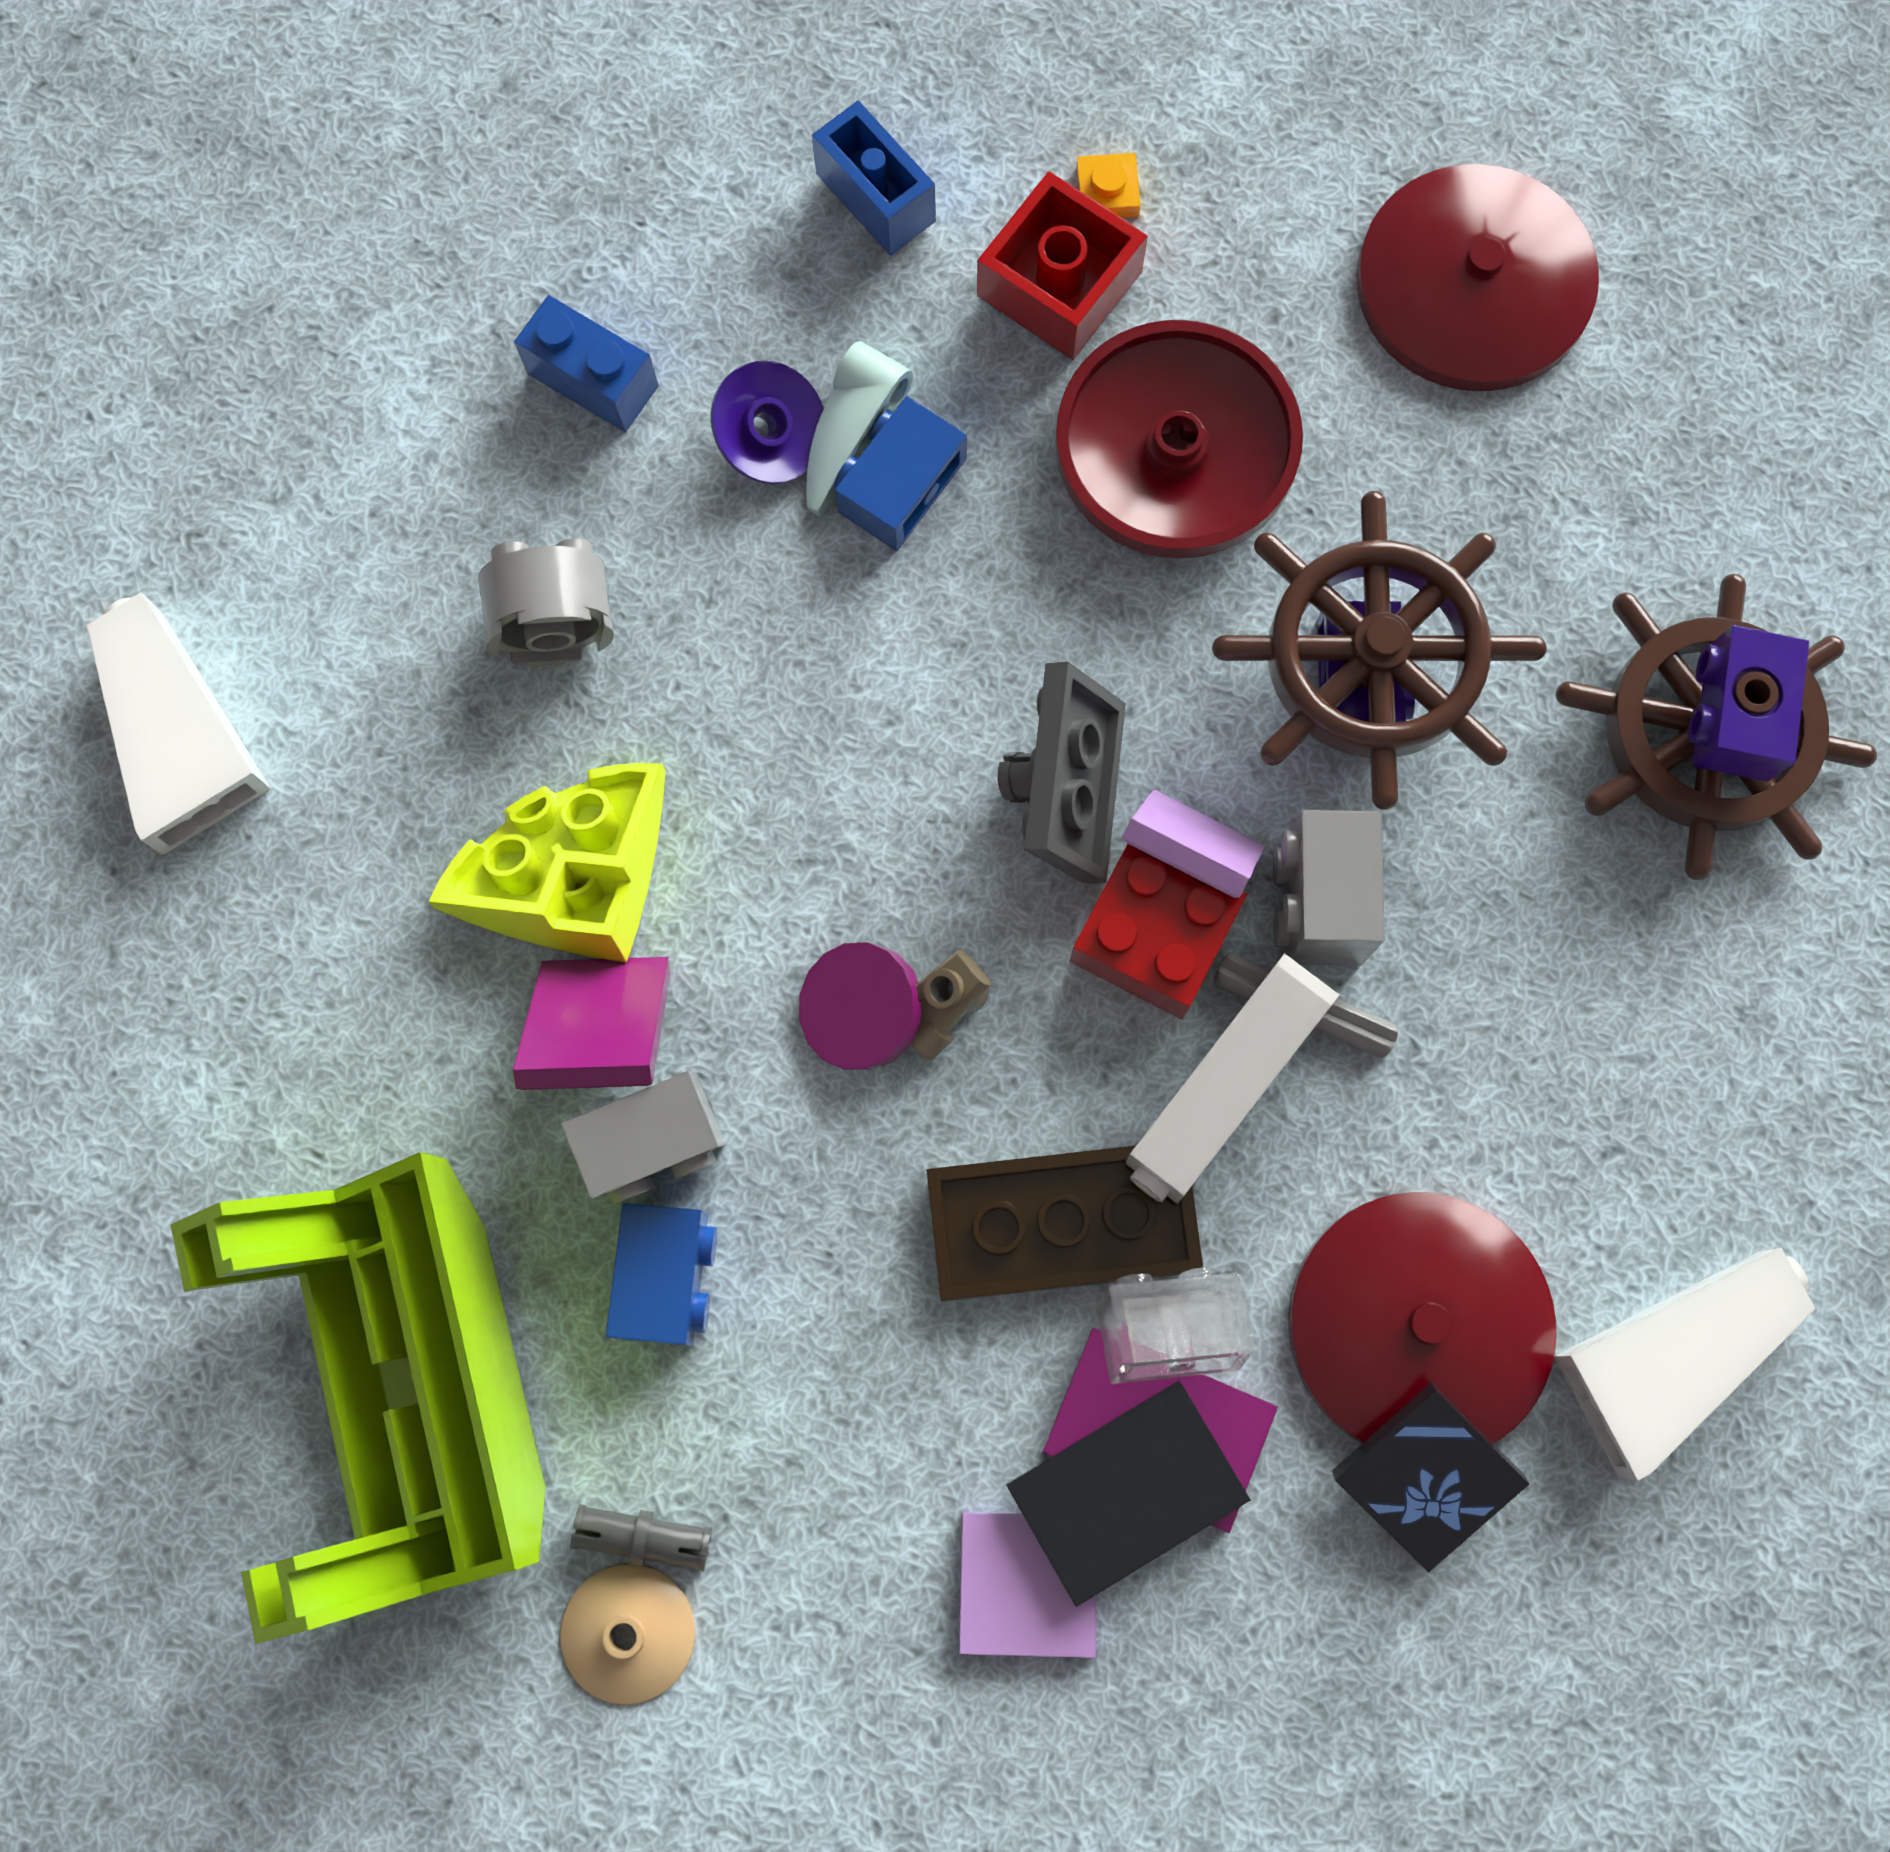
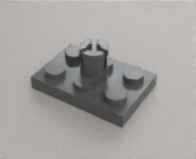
[997,662,1126,883]

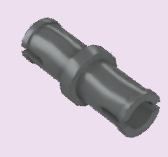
[570,1504,712,1572]

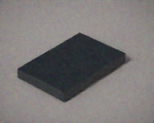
[1006,1380,1251,1607]

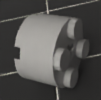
[478,538,614,666]

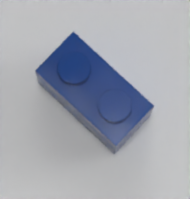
[812,100,936,256]
[514,294,659,433]
[834,395,967,551]
[606,1203,718,1346]

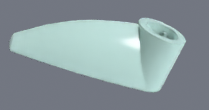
[806,341,913,517]

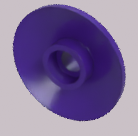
[710,360,824,484]

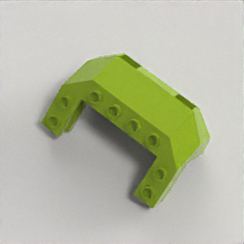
[170,1152,546,1644]

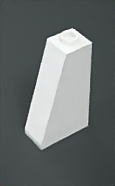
[87,593,271,855]
[1126,954,1339,1204]
[1554,1248,1816,1481]

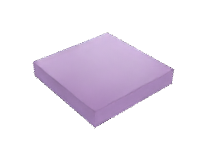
[1122,789,1265,898]
[959,1512,1096,1658]

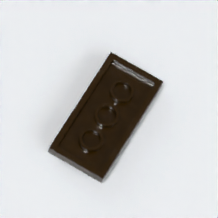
[926,1146,1204,1302]

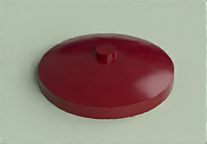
[1356,164,1599,391]
[1055,320,1303,558]
[1288,1192,1557,1444]

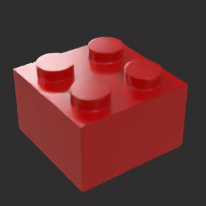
[977,171,1148,360]
[1069,844,1248,1020]

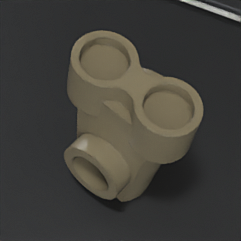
[911,950,991,1061]

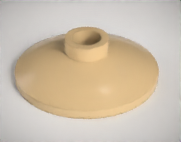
[560,1564,695,1705]

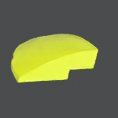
[428,763,666,962]

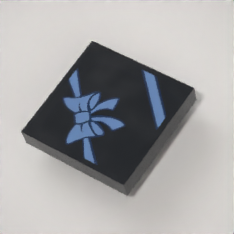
[1332,1382,1529,1573]

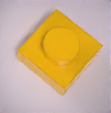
[1076,153,1141,218]

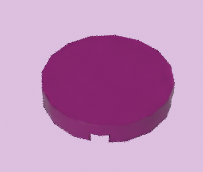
[799,942,922,1070]

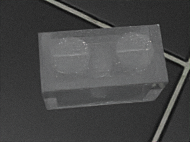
[1097,1267,1255,1384]

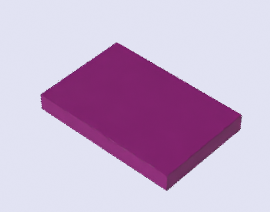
[513,957,670,1090]
[1042,1327,1278,1534]

